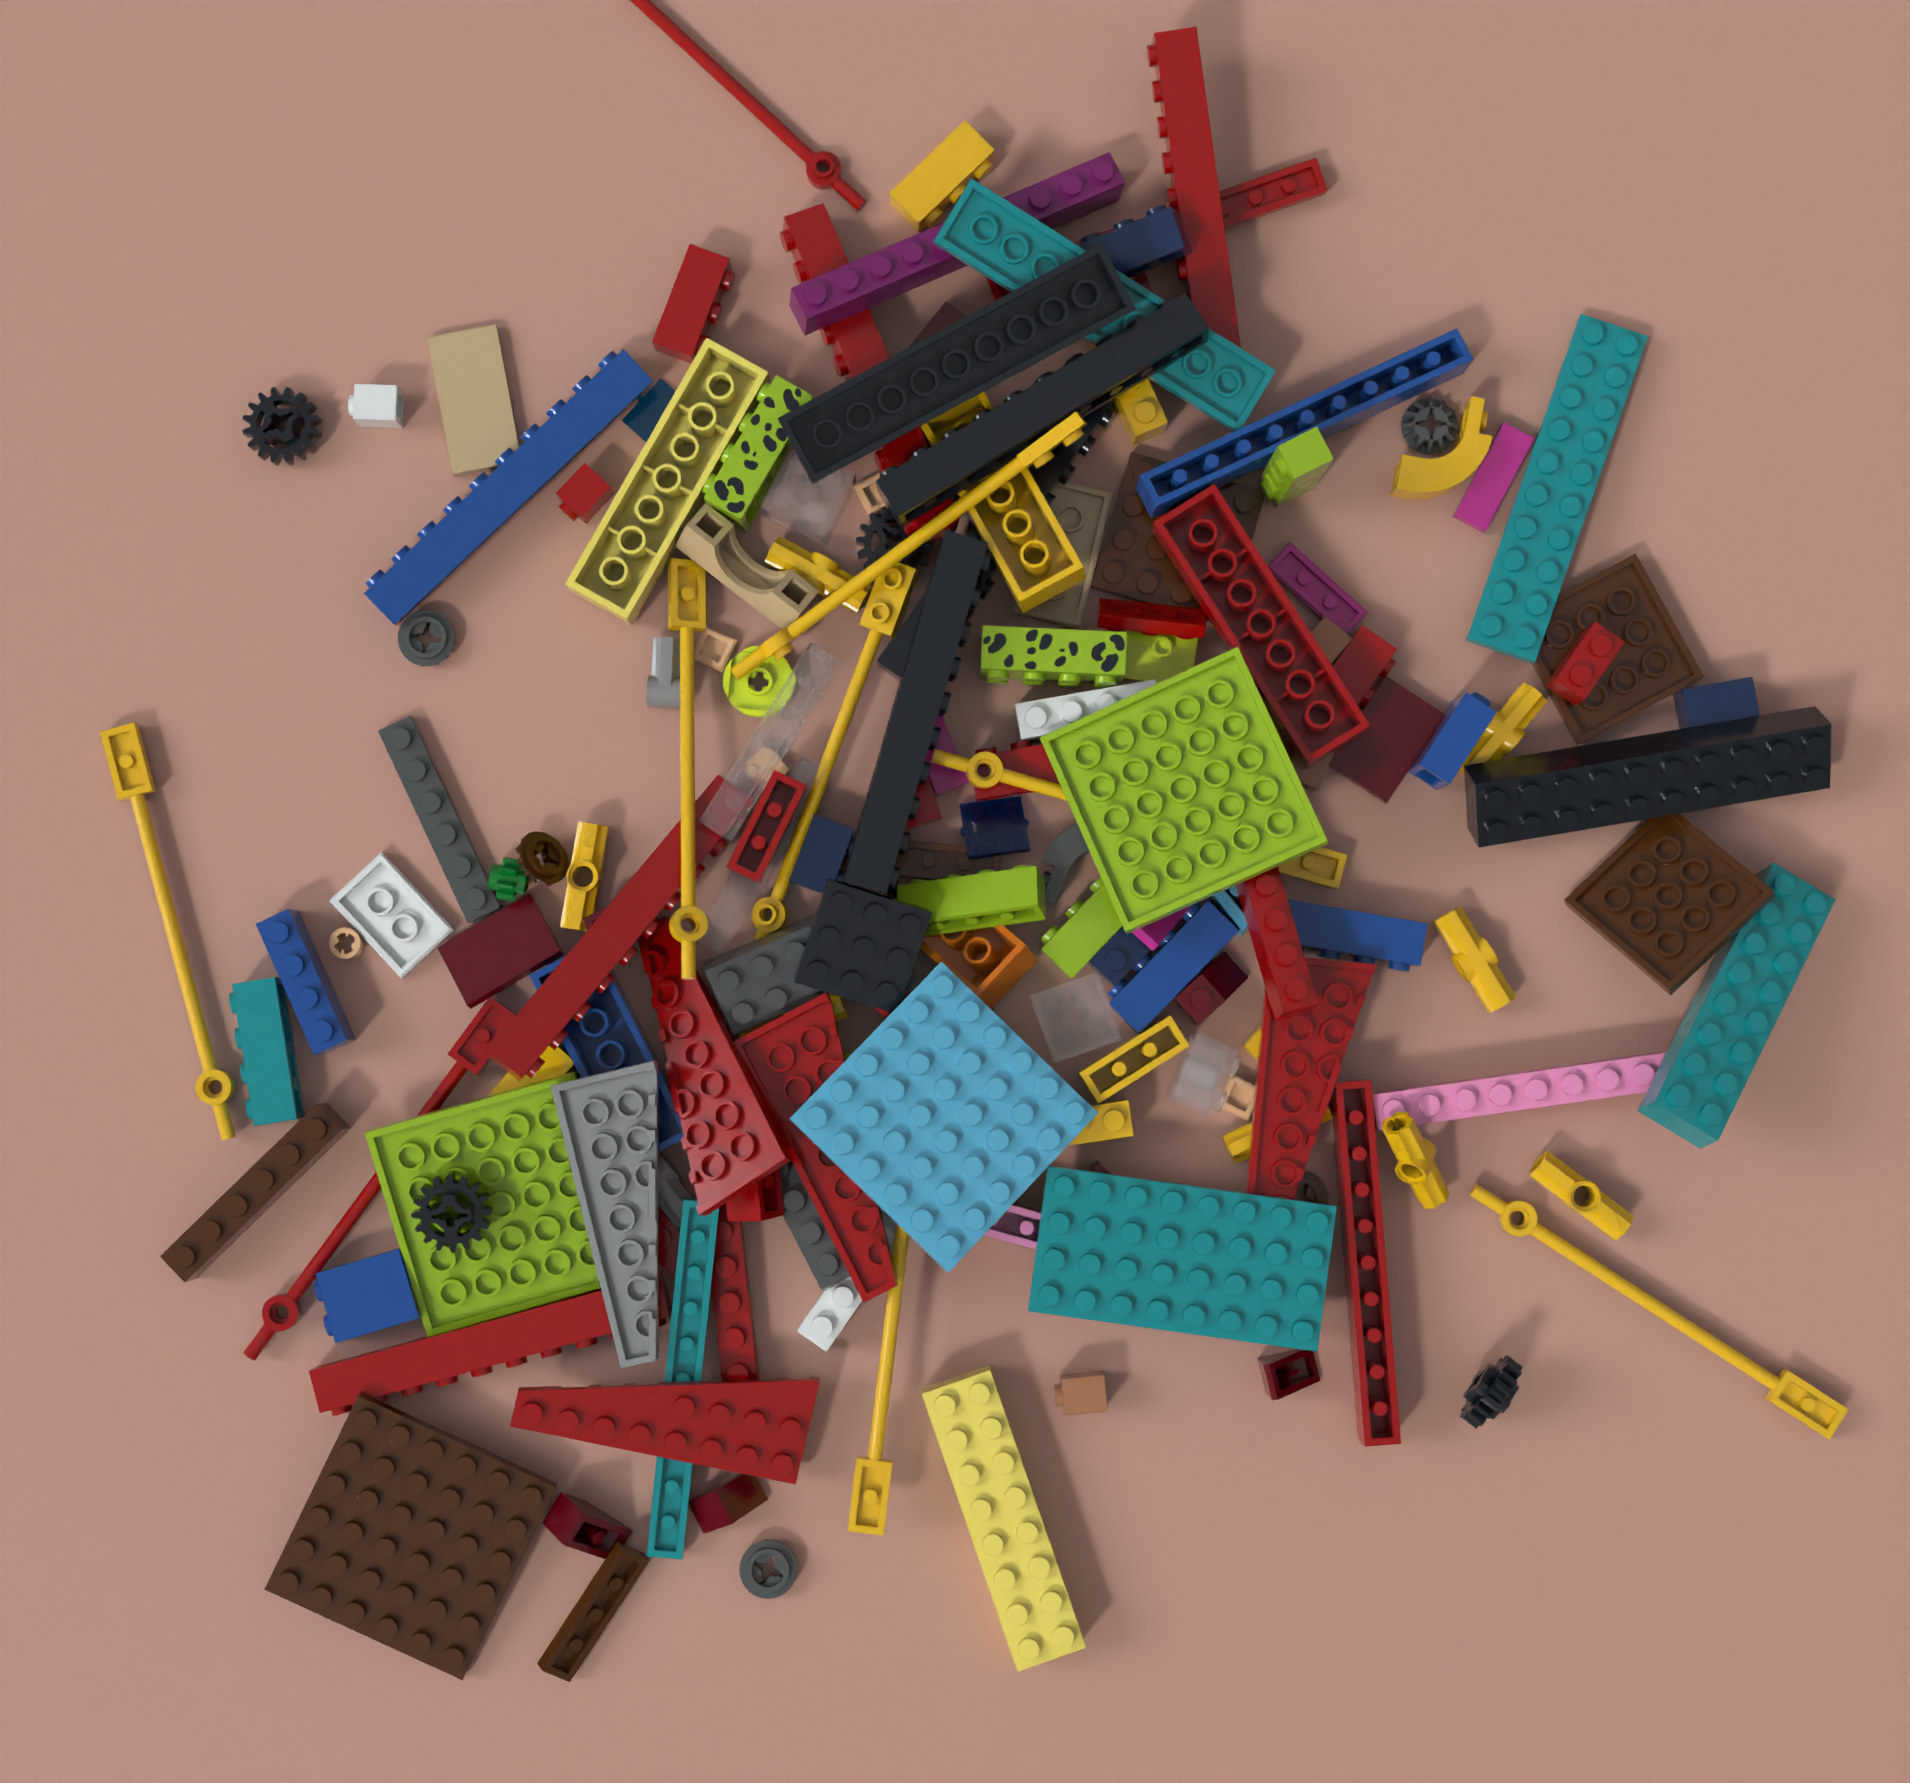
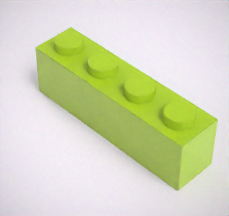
[1259,426,1334,508]
[897,864,1046,936]
[1040,876,1122,979]

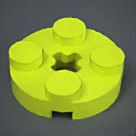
[723,646,795,718]

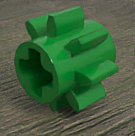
[488,857,530,902]

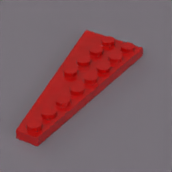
[638,916,792,1216]
[1245,957,1376,1199]
[733,992,898,1303]
[510,1377,820,1485]

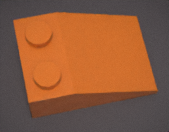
[920,926,1038,1010]

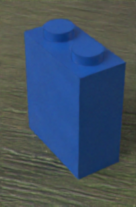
[1408,692,1497,790]
[314,1248,421,1343]

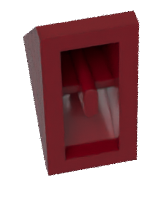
[1257,1349,1320,1400]
[688,1473,768,1534]

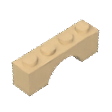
[675,503,819,629]

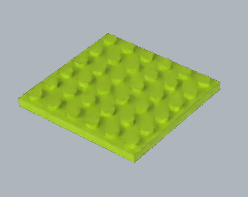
[1040,647,1329,934]
[365,1071,601,1337]

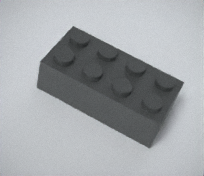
[704,914,830,1035]

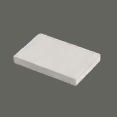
[329,852,456,979]

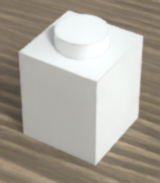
[348,384,404,428]

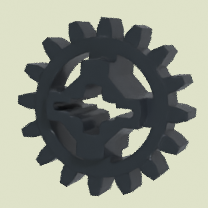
[242,387,322,466]
[856,507,933,575]
[411,1171,493,1253]
[1460,1355,1523,1429]

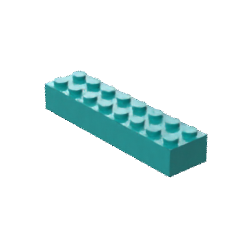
[1637,863,1836,1149]

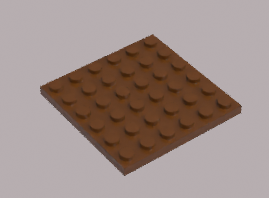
[264,1392,558,1680]

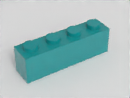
[229,977,305,1126]

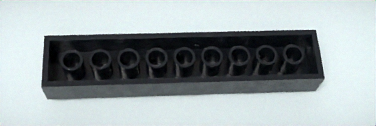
[778,243,1136,484]
[842,530,992,894]
[1464,706,1832,847]

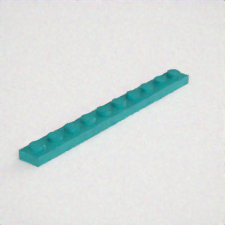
[646,1197,719,1559]

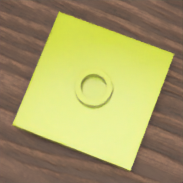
[1123,630,1198,683]

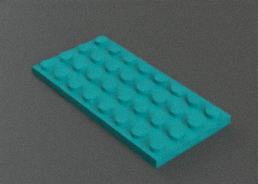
[1028,1165,1337,1352]

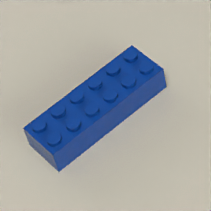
[529,957,683,1153]

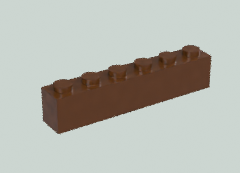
[160,1102,351,1282]

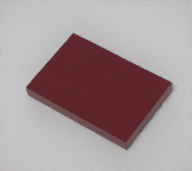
[1329,676,1445,804]
[437,893,564,1009]

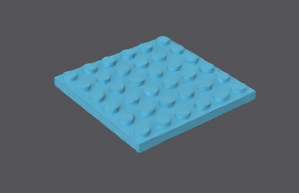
[789,962,1098,1273]

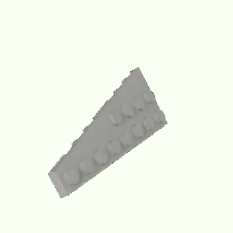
[551,1060,659,1369]

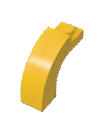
[1390,396,1493,500]

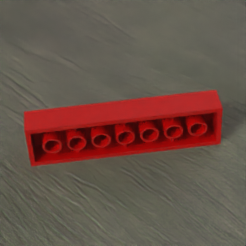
[1152,484,1371,770]

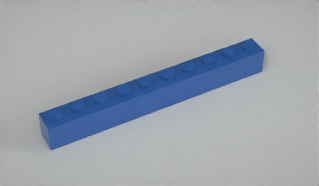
[1135,329,1473,519]
[364,349,653,625]

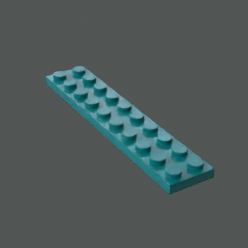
[933,178,1276,432]
[1465,314,1648,664]

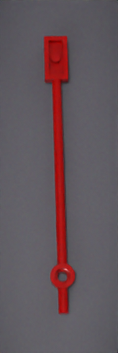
[630,0,867,211]
[243,997,517,1361]

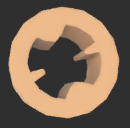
[329,927,365,960]

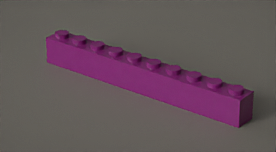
[789,152,1125,336]

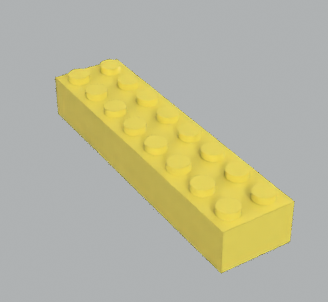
[565,337,771,625]
[922,1365,1086,1672]

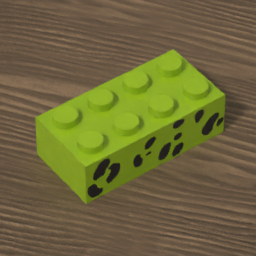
[702,375,814,533]
[980,625,1127,689]

